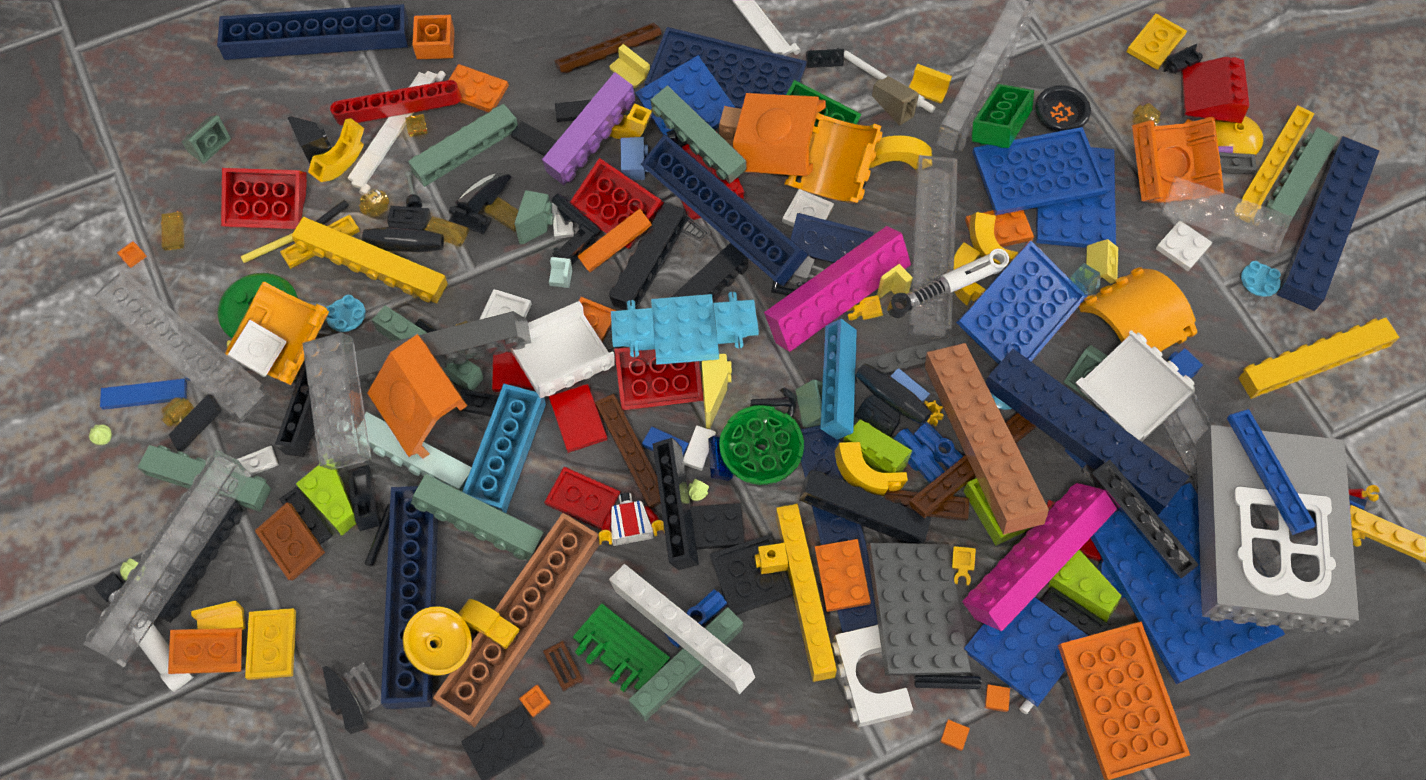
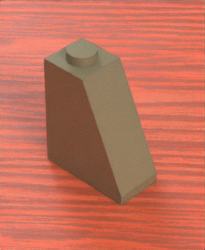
[872,76,919,126]

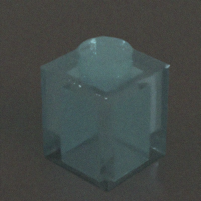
[1071,263,1101,297]

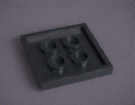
[710,534,794,615]

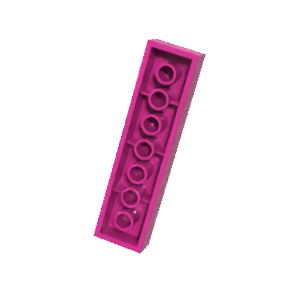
[764,226,911,352]
[962,483,1117,631]

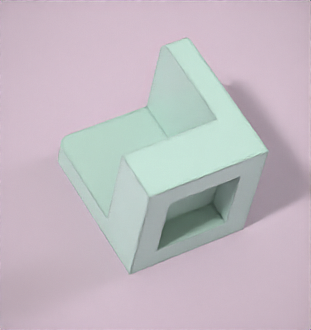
[549,257,572,288]

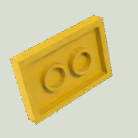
[1126,14,1187,70]
[245,608,296,680]

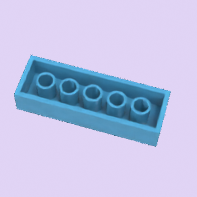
[462,384,546,513]

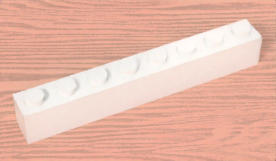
[609,564,755,694]

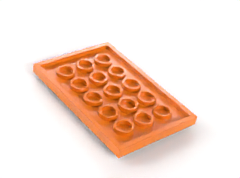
[1058,622,1190,780]

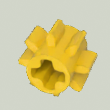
[924,400,944,426]

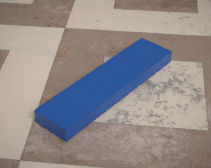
[100,378,187,410]

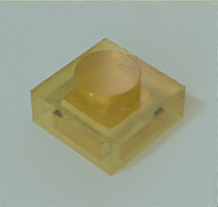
[405,114,428,137]

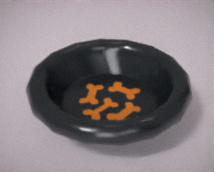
[1035,85,1091,131]

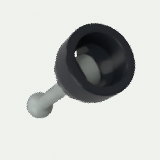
[404,170,422,208]

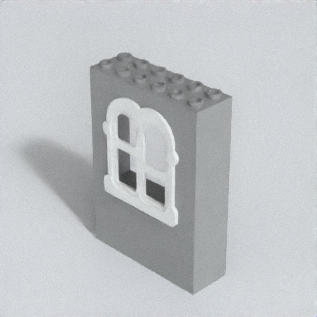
[1196,425,1359,635]

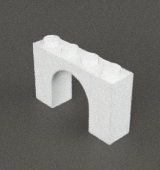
[831,625,913,727]

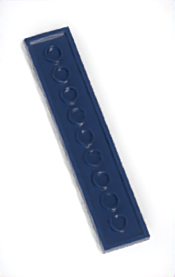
[801,425,878,633]

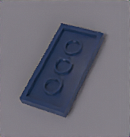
[790,213,874,263]

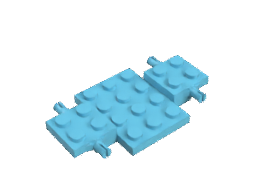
[611,292,759,365]

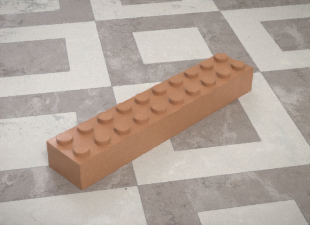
[925,343,1049,535]
[433,513,599,728]

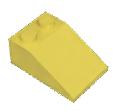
[701,354,732,429]

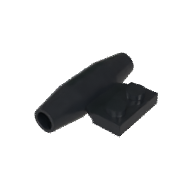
[362,206,444,252]
[854,363,932,437]

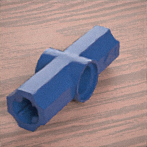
[914,422,963,469]
[894,428,945,484]
[665,589,727,648]

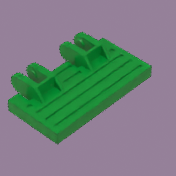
[573,603,670,693]

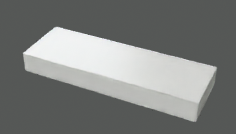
[223,446,279,477]

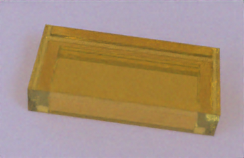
[484,197,519,232]
[161,211,184,251]
[425,216,469,247]

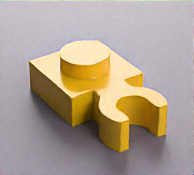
[847,295,883,321]
[952,546,976,586]

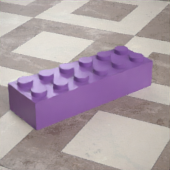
[542,72,635,186]

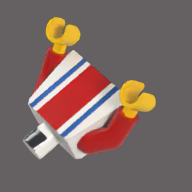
[599,493,665,546]

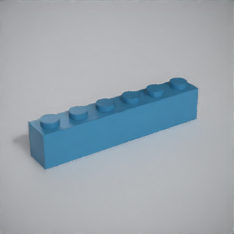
[820,319,857,439]

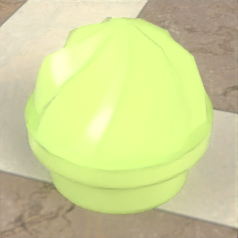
[89,425,112,445]
[688,479,709,501]
[120,558,144,581]

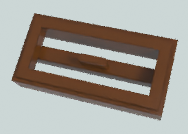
[543,641,583,692]

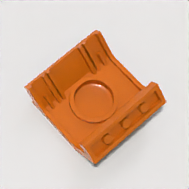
[733,93,826,176]
[1132,117,1224,203]
[367,334,467,459]

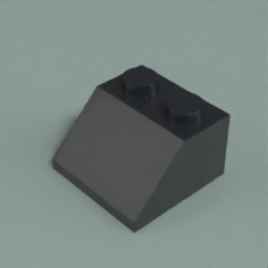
[288,116,332,164]

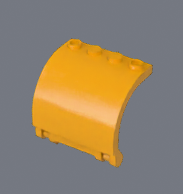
[784,113,883,204]
[1078,267,1197,352]
[224,282,329,385]

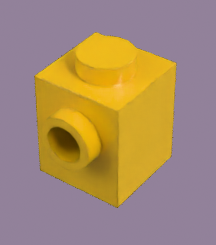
[754,543,788,574]

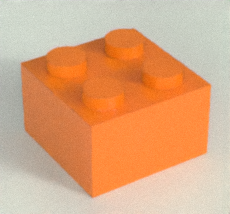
[413,15,454,59]

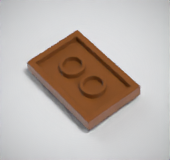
[255,502,325,581]

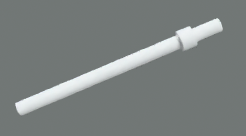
[844,50,936,113]

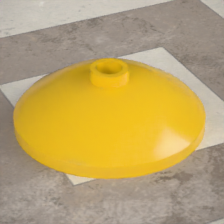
[1215,116,1264,156]
[403,607,472,676]

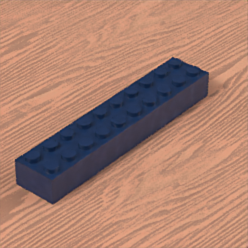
[217,4,408,60]
[641,134,809,286]
[1277,136,1380,311]
[986,349,1189,516]
[381,486,438,709]

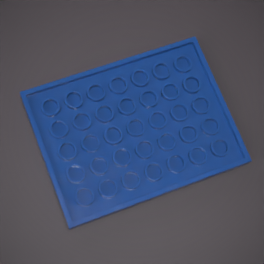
[1090,483,1285,685]

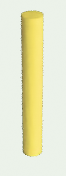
[241,233,294,263]

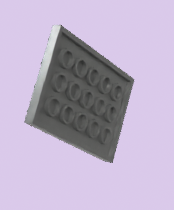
[867,543,971,676]

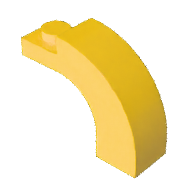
[609,103,652,139]
[308,118,365,182]
[868,136,932,170]
[969,212,1018,266]
[950,242,986,305]
[835,442,908,496]
[458,599,520,649]

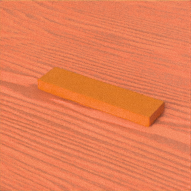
[578,209,652,272]

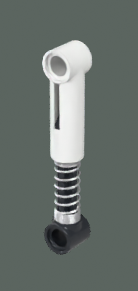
[887,249,1009,318]
[94,571,194,692]

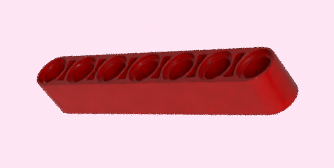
[330,80,462,125]

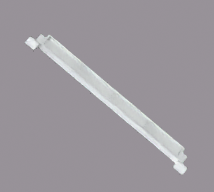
[732,0,801,56]
[348,71,446,196]

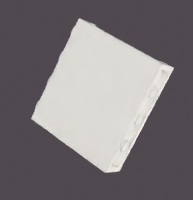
[510,301,615,399]
[1076,330,1195,442]

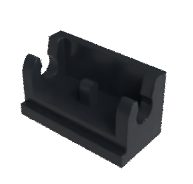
[552,225,595,266]

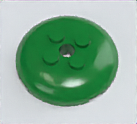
[217,273,298,339]
[719,405,804,485]

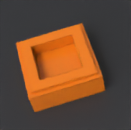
[117,241,147,268]
[985,684,1010,712]
[519,685,551,718]
[940,719,970,751]

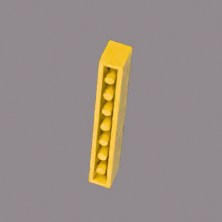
[291,217,448,304]
[1238,318,1400,399]
[776,504,837,682]

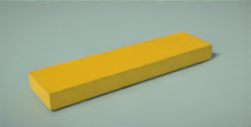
[280,214,360,269]

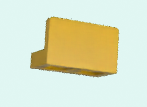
[909,64,952,104]
[191,601,246,630]

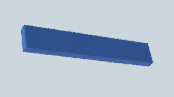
[1227,409,1316,535]

